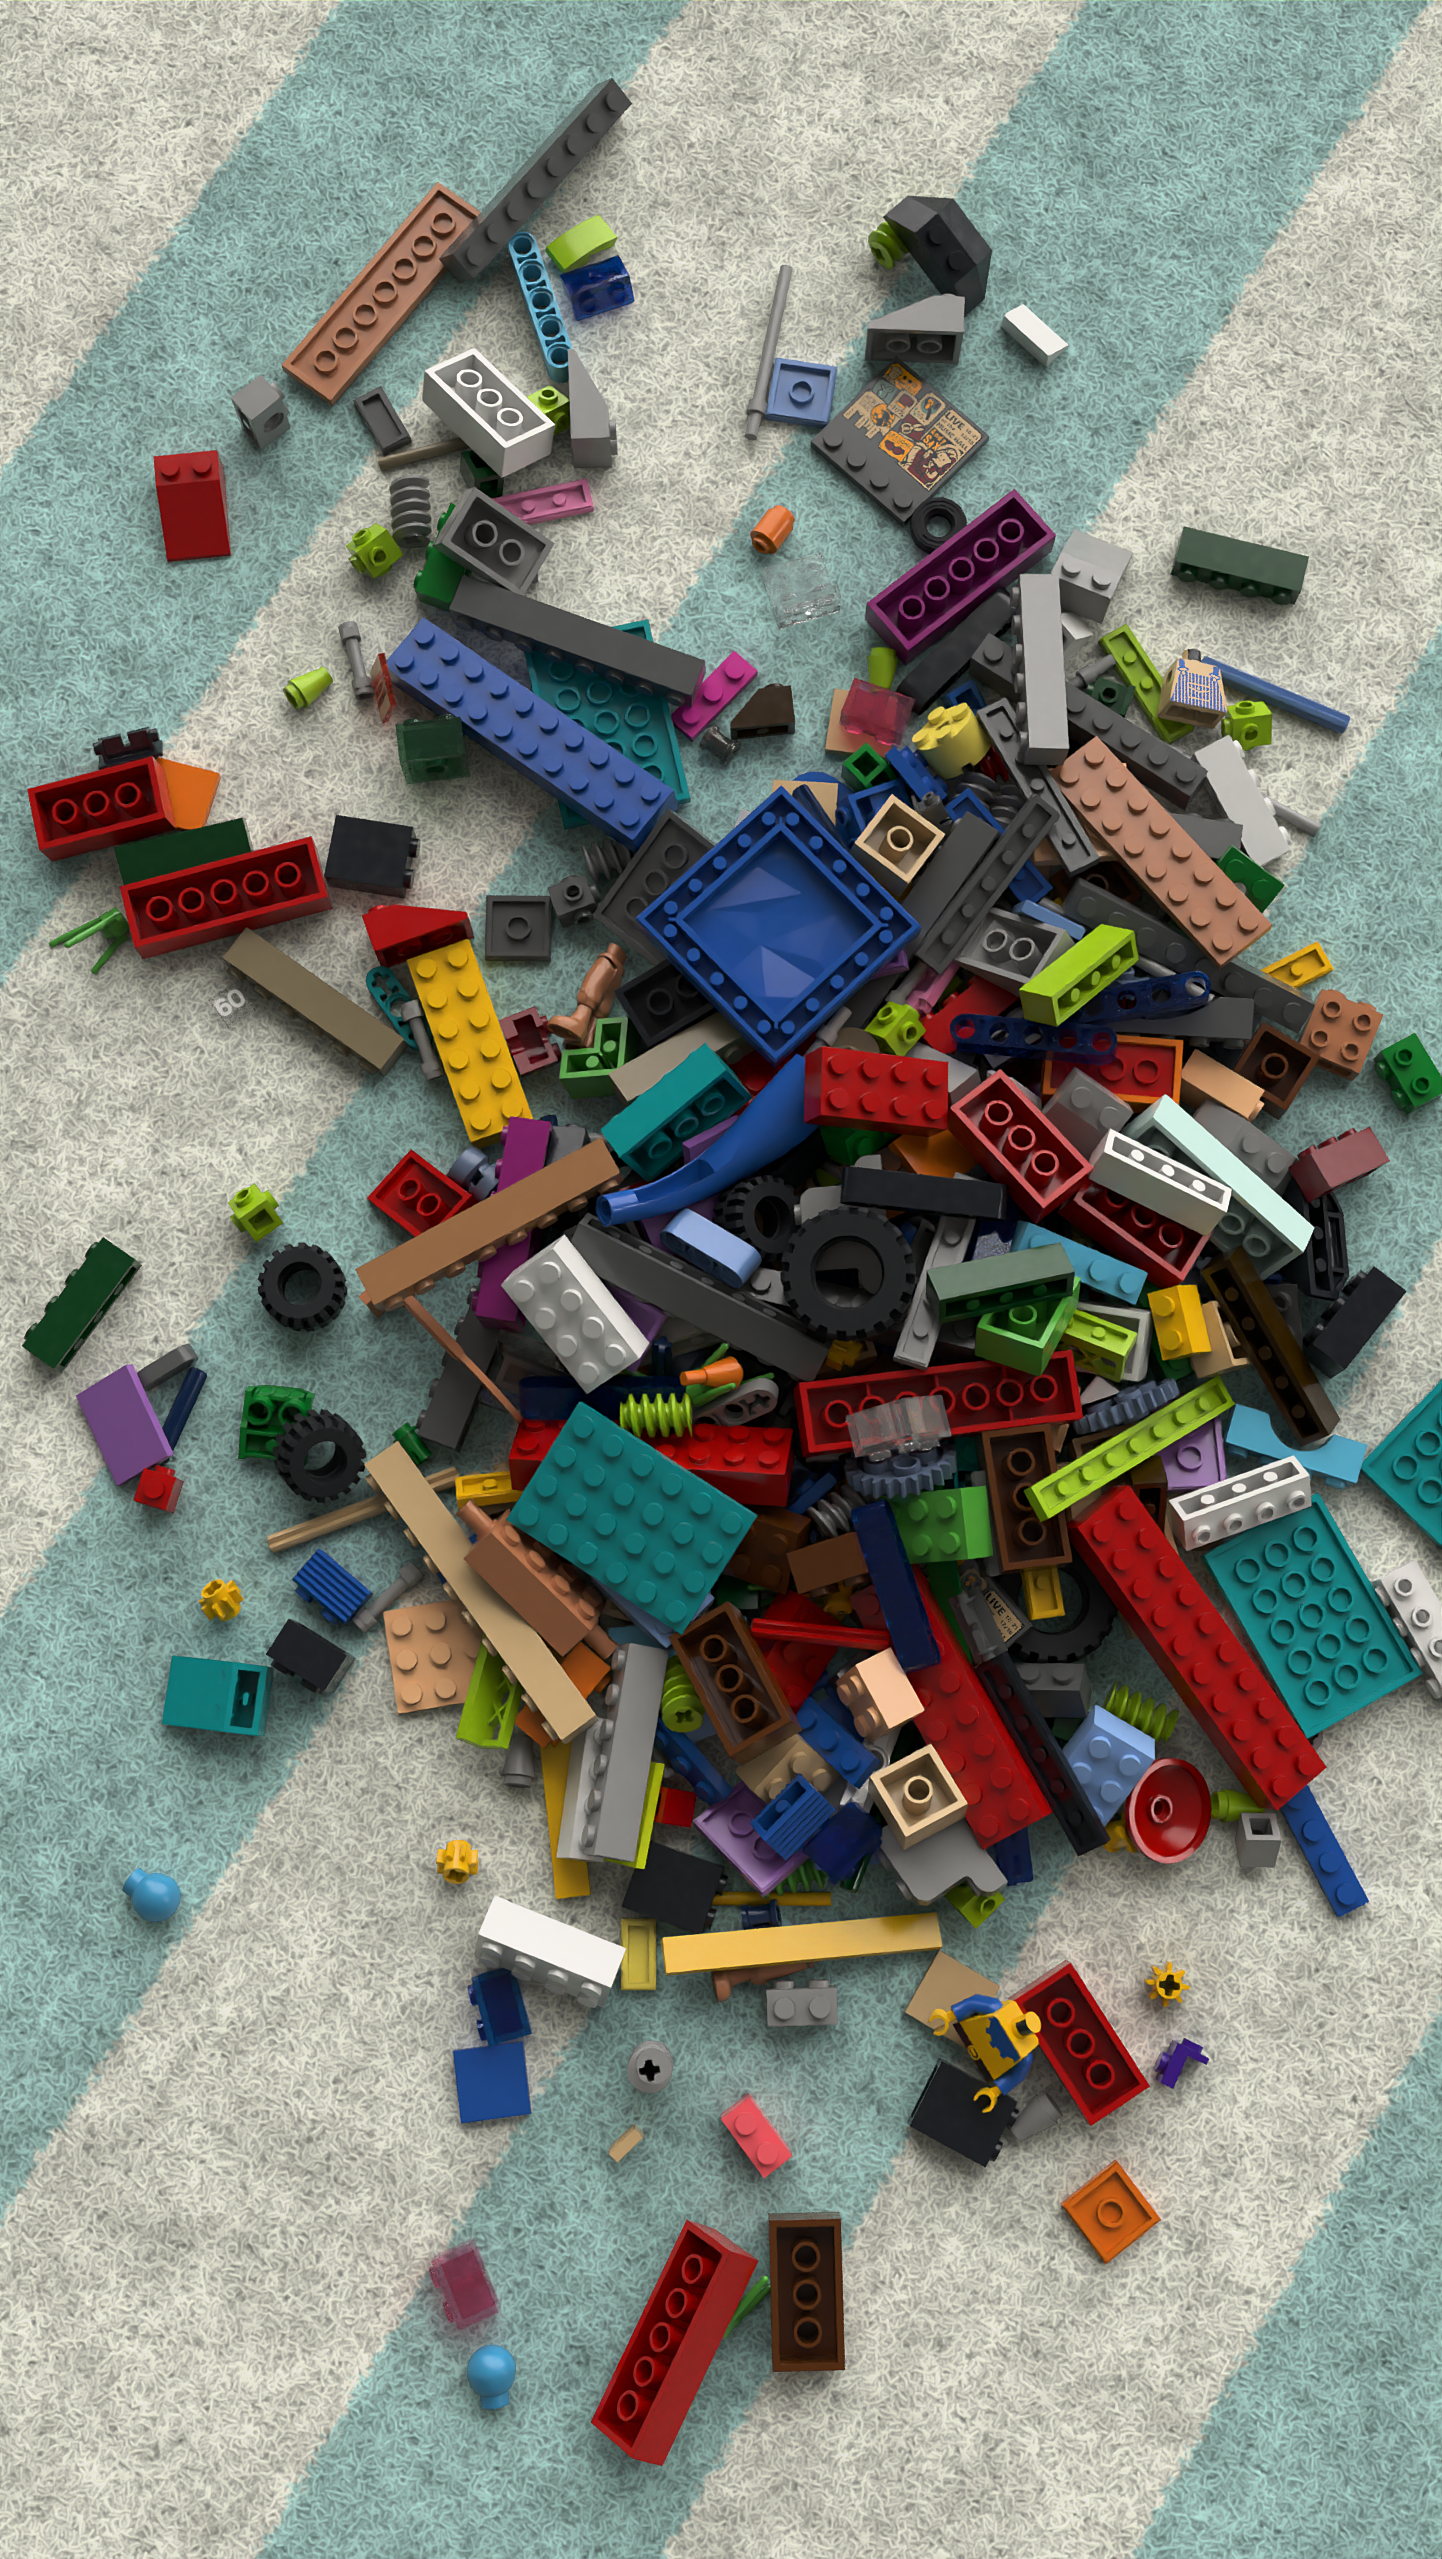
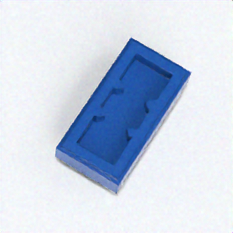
[786,1462,843,1515]

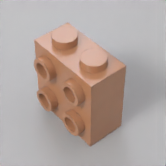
[1297,989,1384,1081]

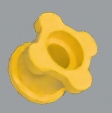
[1102,1811,1138,1853]

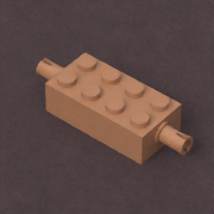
[456,1499,619,1660]

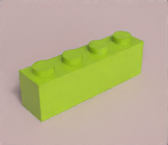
[1019,924,1139,1027]

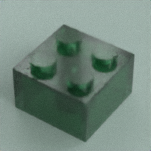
[395,714,471,785]

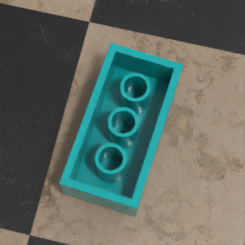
[600,1043,753,1183]

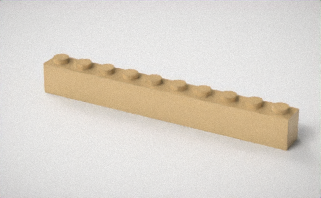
[364,1441,599,1745]

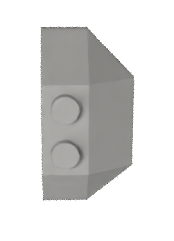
[1192,1098,1298,1197]

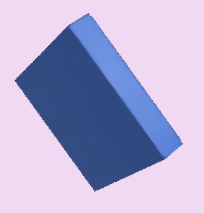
[453,2040,532,2123]

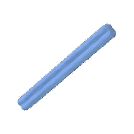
[1201,656,1350,734]

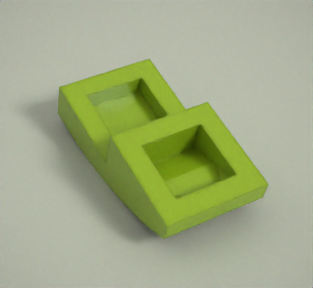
[545,214,617,274]

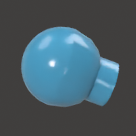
[122,1868,181,1922]
[466,2344,516,2409]

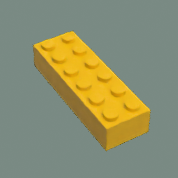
[406,939,533,1149]

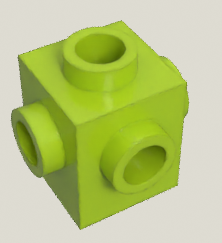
[527,385,570,436]
[346,523,403,578]
[1220,701,1272,751]
[865,1001,926,1056]
[227,1183,283,1242]
[944,1882,1005,1929]

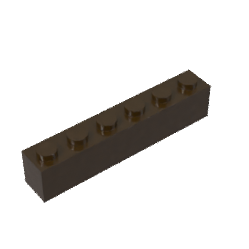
[1201,1245,1341,1447]

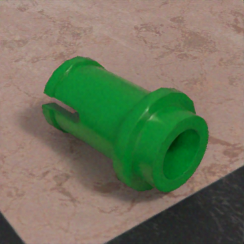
[392,1422,433,1467]

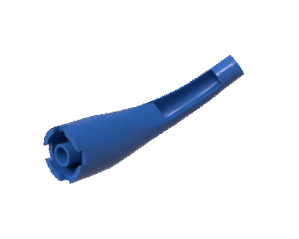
[596,1054,821,1226]

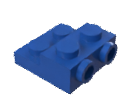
[885,746,949,805]
[835,778,913,849]

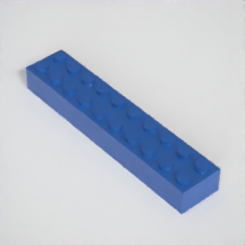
[383,617,679,854]

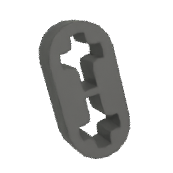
[137,1344,198,1392]

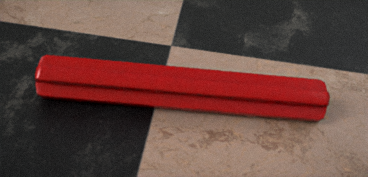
[751,1618,890,1651]

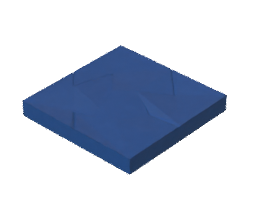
[635,785,922,1069]

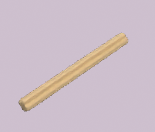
[267,1467,460,1553]

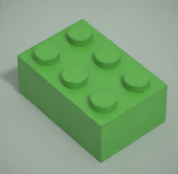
[975,1276,1081,1377]
[878,1486,993,1566]

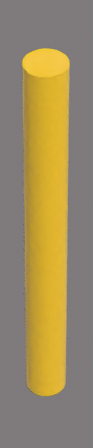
[712,1891,831,1906]

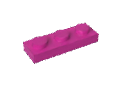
[671,651,758,742]

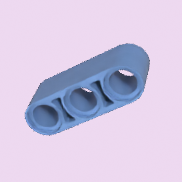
[660,1208,762,1288]

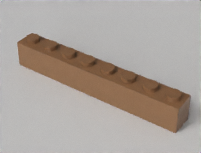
[355,1137,623,1312]

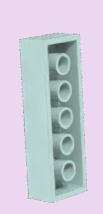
[1120,1094,1315,1281]

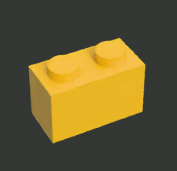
[1147,1285,1212,1361]

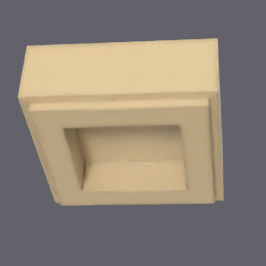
[609,2124,644,2163]

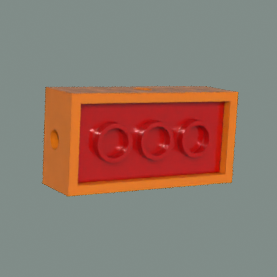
[1040,1029,1183,1113]

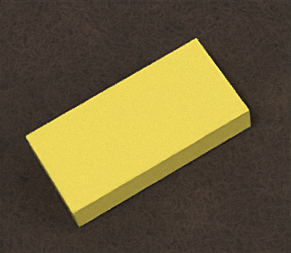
[621,1918,656,1990]

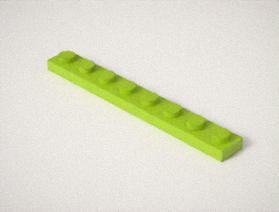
[1024,1375,1235,1522]

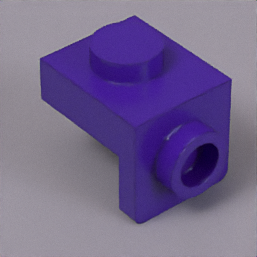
[1154,2038,1209,2089]

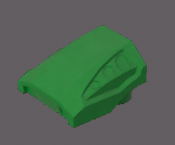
[238,1385,315,1466]

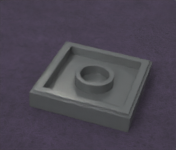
[485,895,552,962]

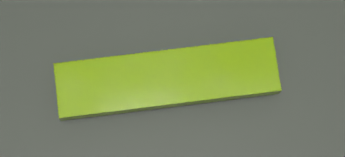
[1098,623,1194,744]

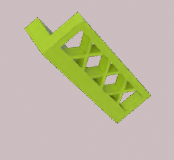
[1054,1309,1138,1383]
[456,1629,538,1750]

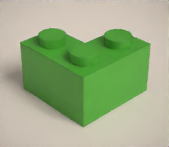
[559,1016,640,1099]

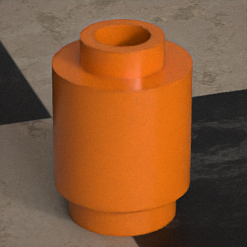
[750,505,795,554]

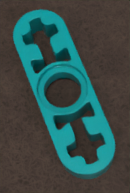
[366,966,434,1051]

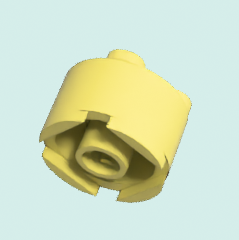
[912,703,991,779]

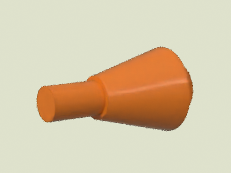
[680,1356,743,1391]

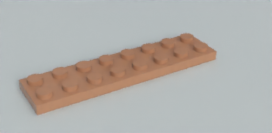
[282,182,480,406]
[1050,736,1272,970]

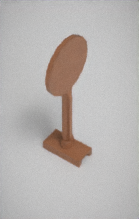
[359,1290,524,1424]

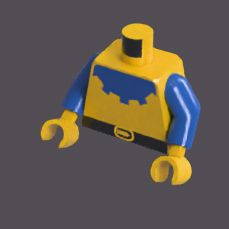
[928,1994,1041,2113]

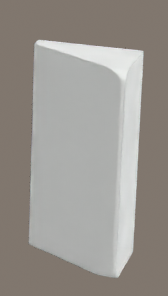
[1001,304,1068,367]
[1080,1374,1122,1405]

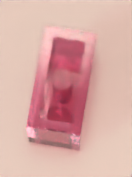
[839,677,915,746]
[429,2238,501,2331]

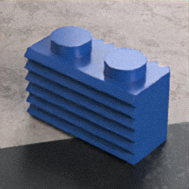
[292,1549,373,1626]
[750,1774,836,1861]

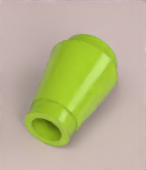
[867,647,899,696]
[283,667,333,710]
[1211,1788,1265,1823]

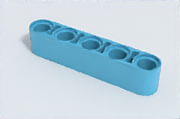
[508,231,573,383]

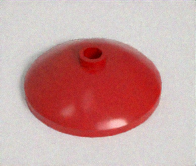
[1125,1757,1212,1864]

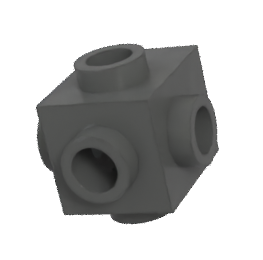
[548,874,601,928]

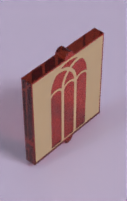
[370,653,397,723]

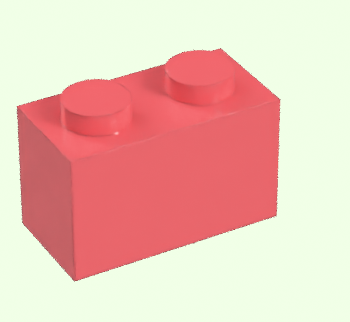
[721,2092,792,2178]

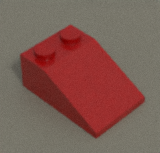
[153,450,231,562]
[361,904,474,968]
[367,1150,478,1238]

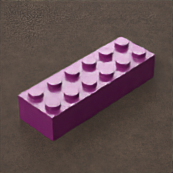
[865,488,1056,666]
[471,1116,553,1334]

